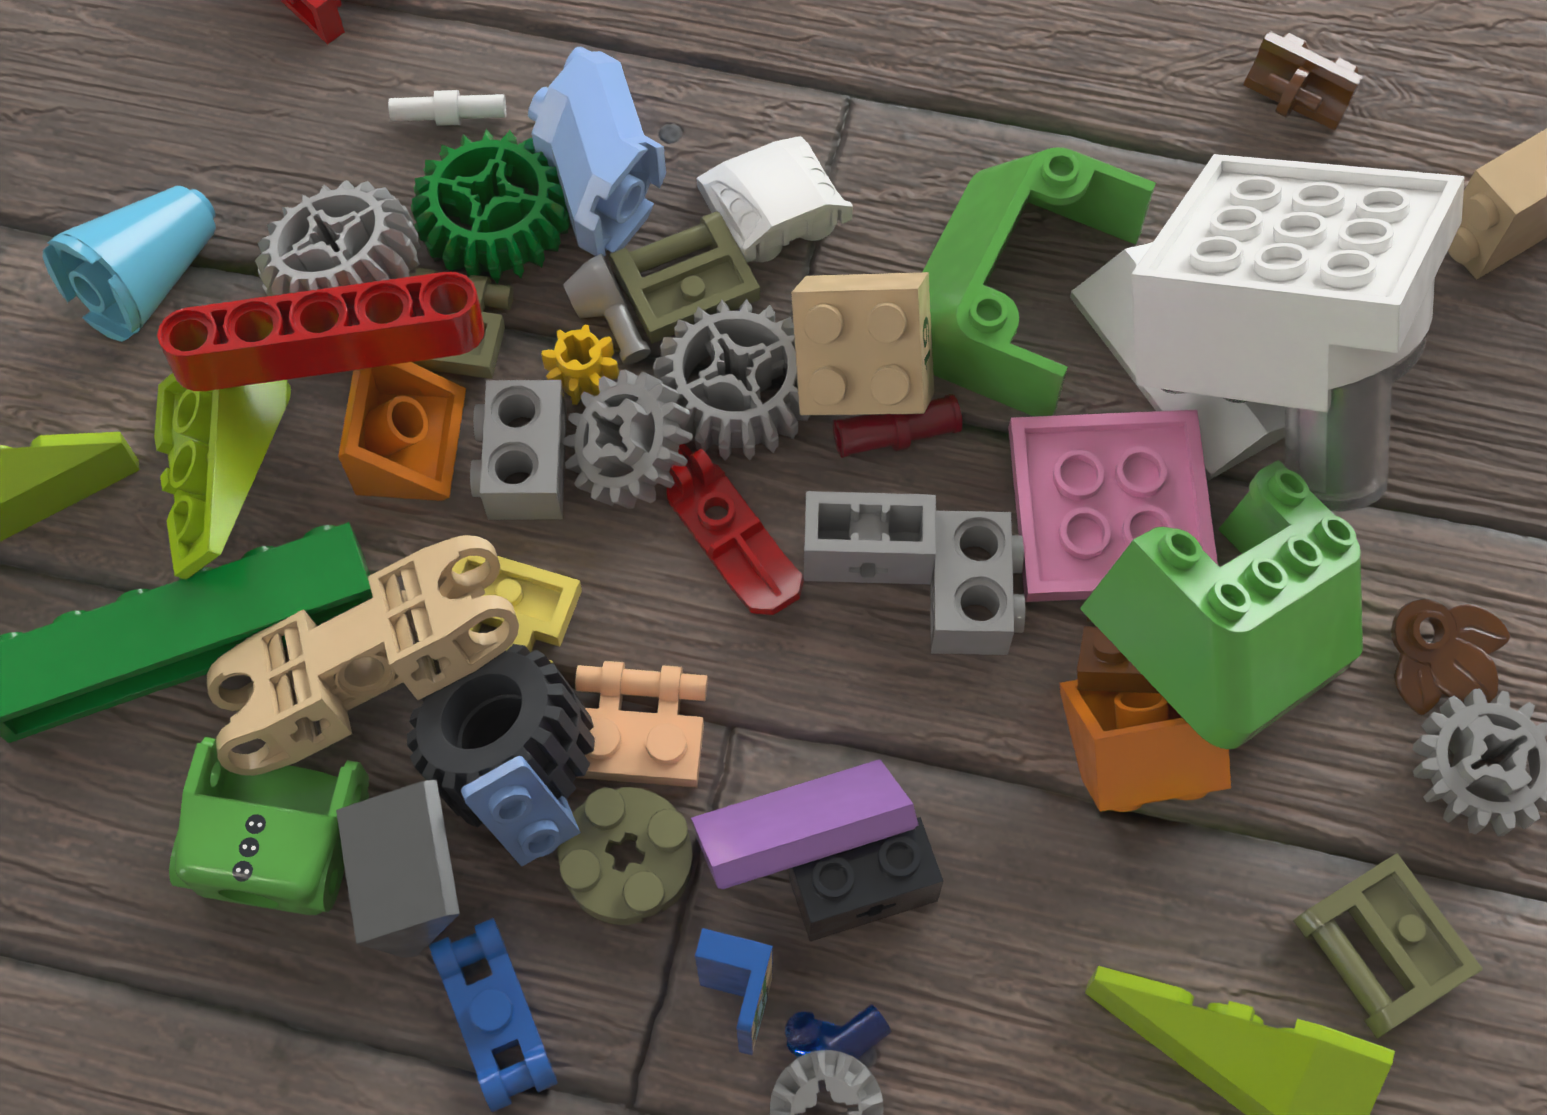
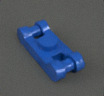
[429,918,558,1112]

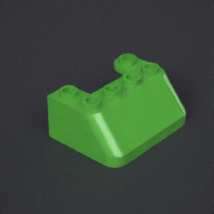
[1080,460,1363,749]

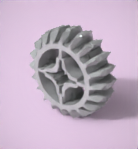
[255,180,421,296]
[653,298,810,461]

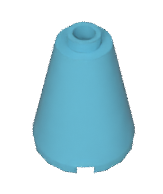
[42,186,216,342]

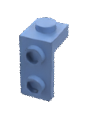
[461,756,581,866]

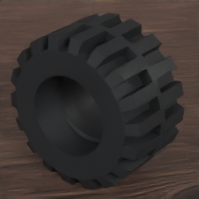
[407,644,595,828]

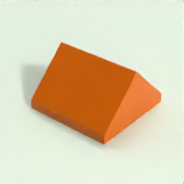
[338,362,466,501]

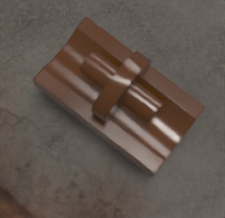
[1243,31,1363,131]

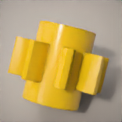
[541,325,619,405]

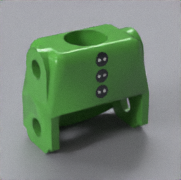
[169,737,369,915]

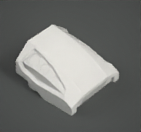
[696,136,853,263]

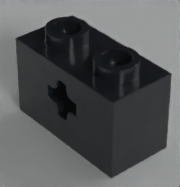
[789,817,944,942]

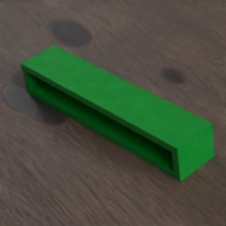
[0,522,373,743]

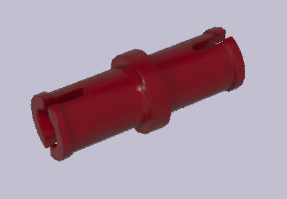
[832,394,962,458]

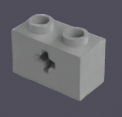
[804,491,936,585]

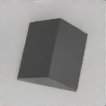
[336,780,460,958]

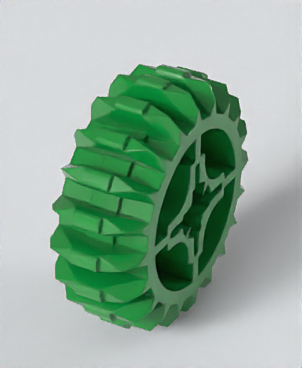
[411,129,570,284]

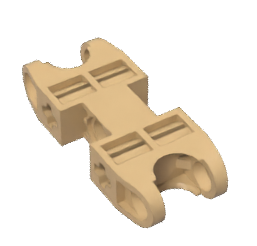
[207,535,519,776]

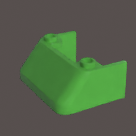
[922,147,1156,417]

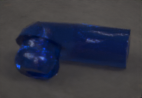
[784,1004,892,1059]

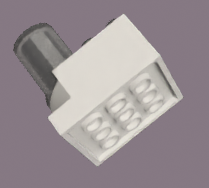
[1131,154,1464,512]

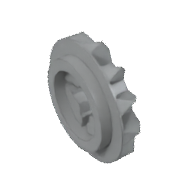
[770,1050,883,1115]

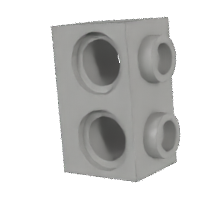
[470,380,567,520]
[930,511,1025,655]

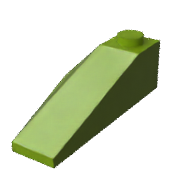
[1085,966,1395,1115]

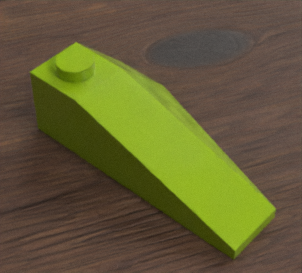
[154,373,291,579]
[0,432,140,542]

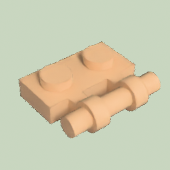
[575,661,708,788]

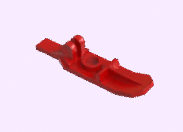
[667,444,804,615]

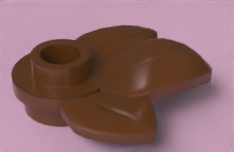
[1391,599,1510,715]

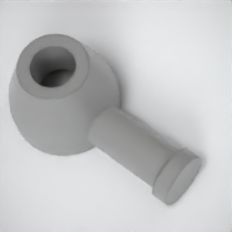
[563,253,651,365]

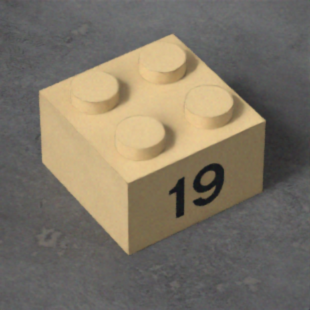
[791,272,934,415]

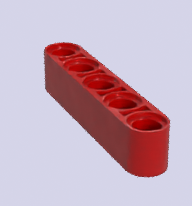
[157,272,485,391]

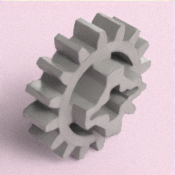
[563,370,693,509]
[1412,689,1547,836]

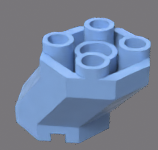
[528,47,666,256]

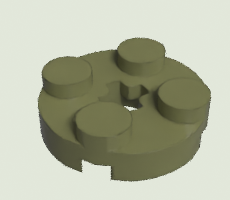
[557,787,694,925]

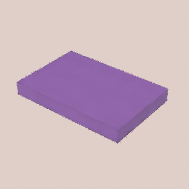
[691,759,919,889]

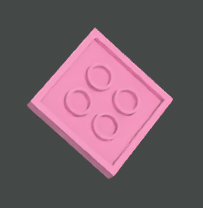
[1008,410,1218,602]

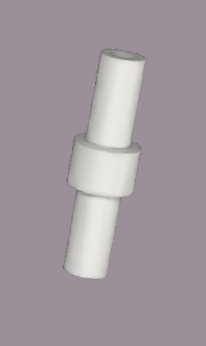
[388,90,506,126]

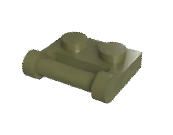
[608,211,760,344]
[1293,853,1483,1039]

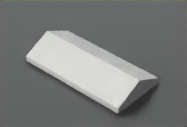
[1070,242,1298,480]

